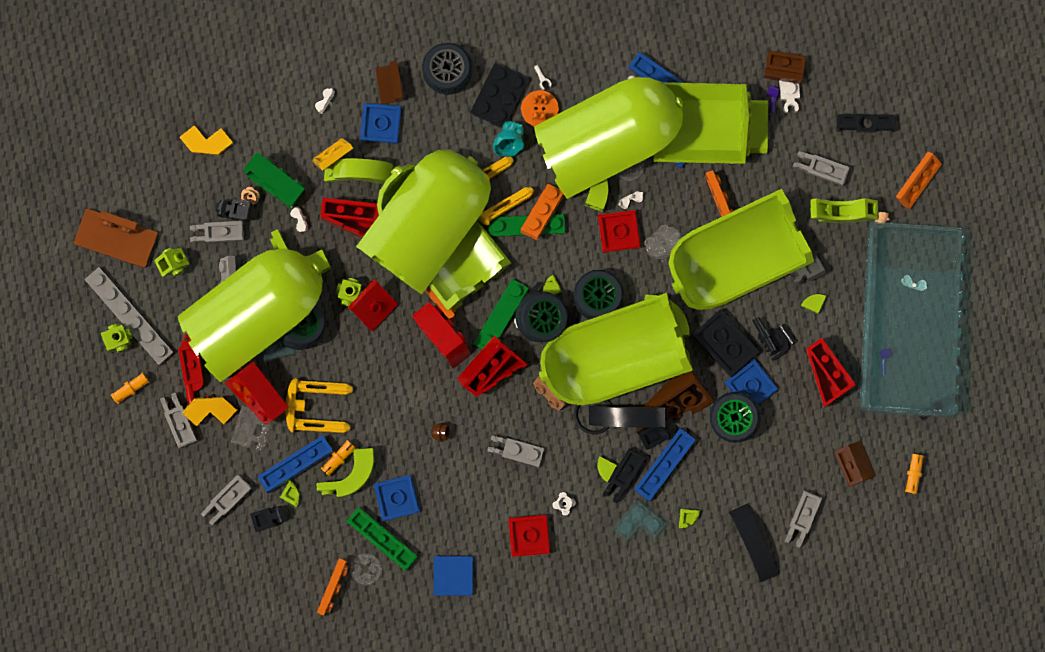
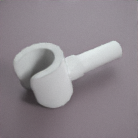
[534,65,551,90]

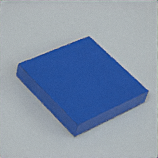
[360,103,401,144]
[724,359,778,405]
[373,475,420,522]
[434,556,473,596]

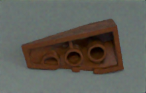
[638,371,714,430]

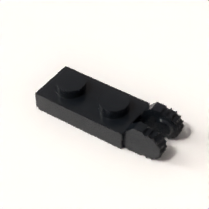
[602,448,645,503]

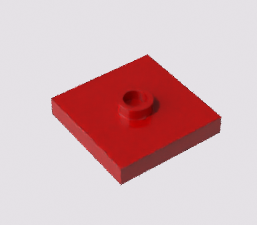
[598,210,641,253]
[348,280,398,332]
[508,515,550,557]

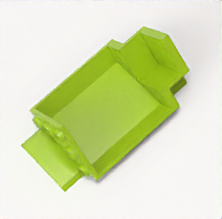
[653,83,768,164]

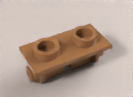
[533,376,567,411]

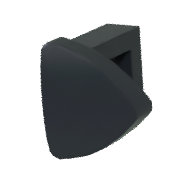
[637,427,668,450]

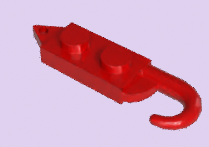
[178,334,210,404]

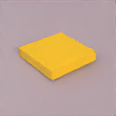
[312,138,353,171]

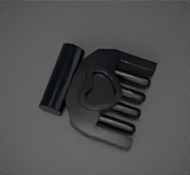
[757,324,796,361]

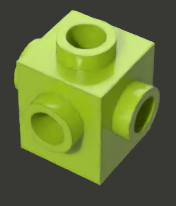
[154,247,189,277]
[336,278,363,306]
[101,324,133,353]

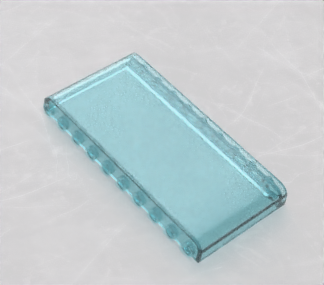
[859,222,965,418]

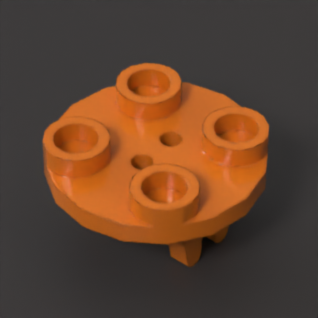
[521,90,559,127]

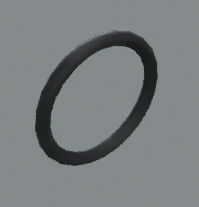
[574,400,613,435]

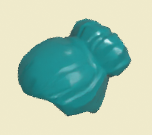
[493,121,524,157]

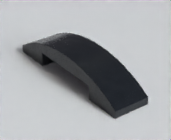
[589,406,666,428]
[729,504,778,582]

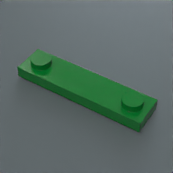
[488,214,565,237]
[473,279,529,349]
[346,507,418,571]

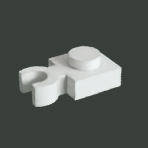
[779,81,800,113]

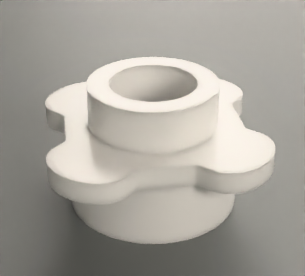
[553,492,576,515]

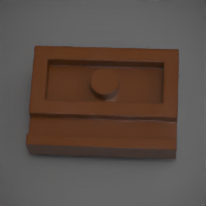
[764,50,806,84]

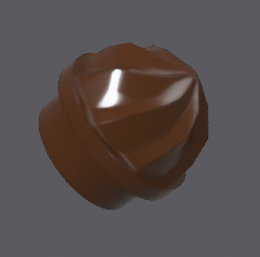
[431,423,450,442]

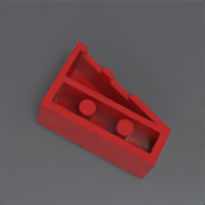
[320,198,379,239]
[412,302,471,369]
[457,335,528,397]
[806,338,856,407]
[224,362,289,425]

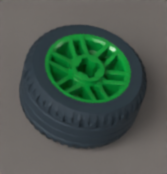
[710,392,761,443]

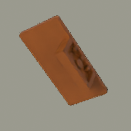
[74,209,158,268]

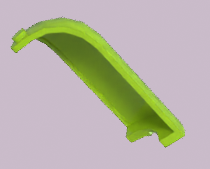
[534,77,684,199]
[356,150,491,295]
[377,164,511,310]
[669,189,814,310]
[178,248,323,383]
[539,293,693,405]

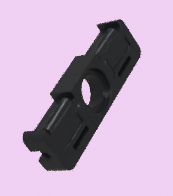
[836,114,896,133]

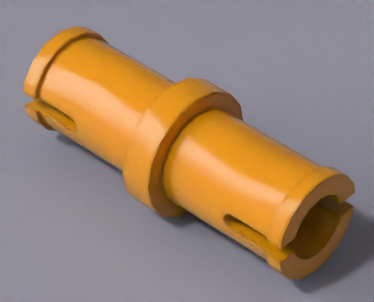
[111,372,150,404]
[321,440,356,476]
[905,454,924,494]

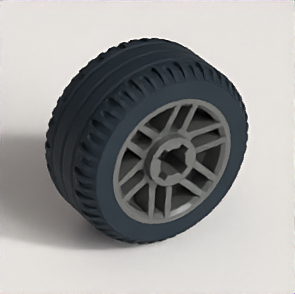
[422,43,472,95]

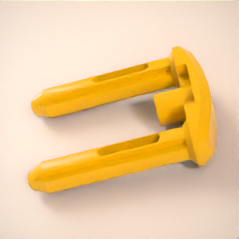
[477,156,534,225]
[285,378,353,433]

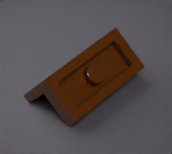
[375,61,403,104]
[834,441,876,487]

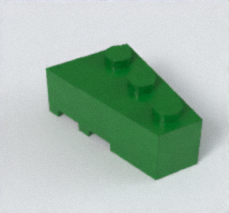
[243,152,306,210]

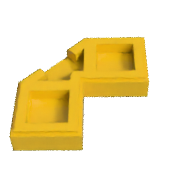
[180,125,233,155]
[182,396,237,426]

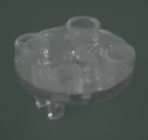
[644,225,682,262]

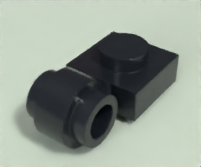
[216,199,253,222]
[250,505,290,533]

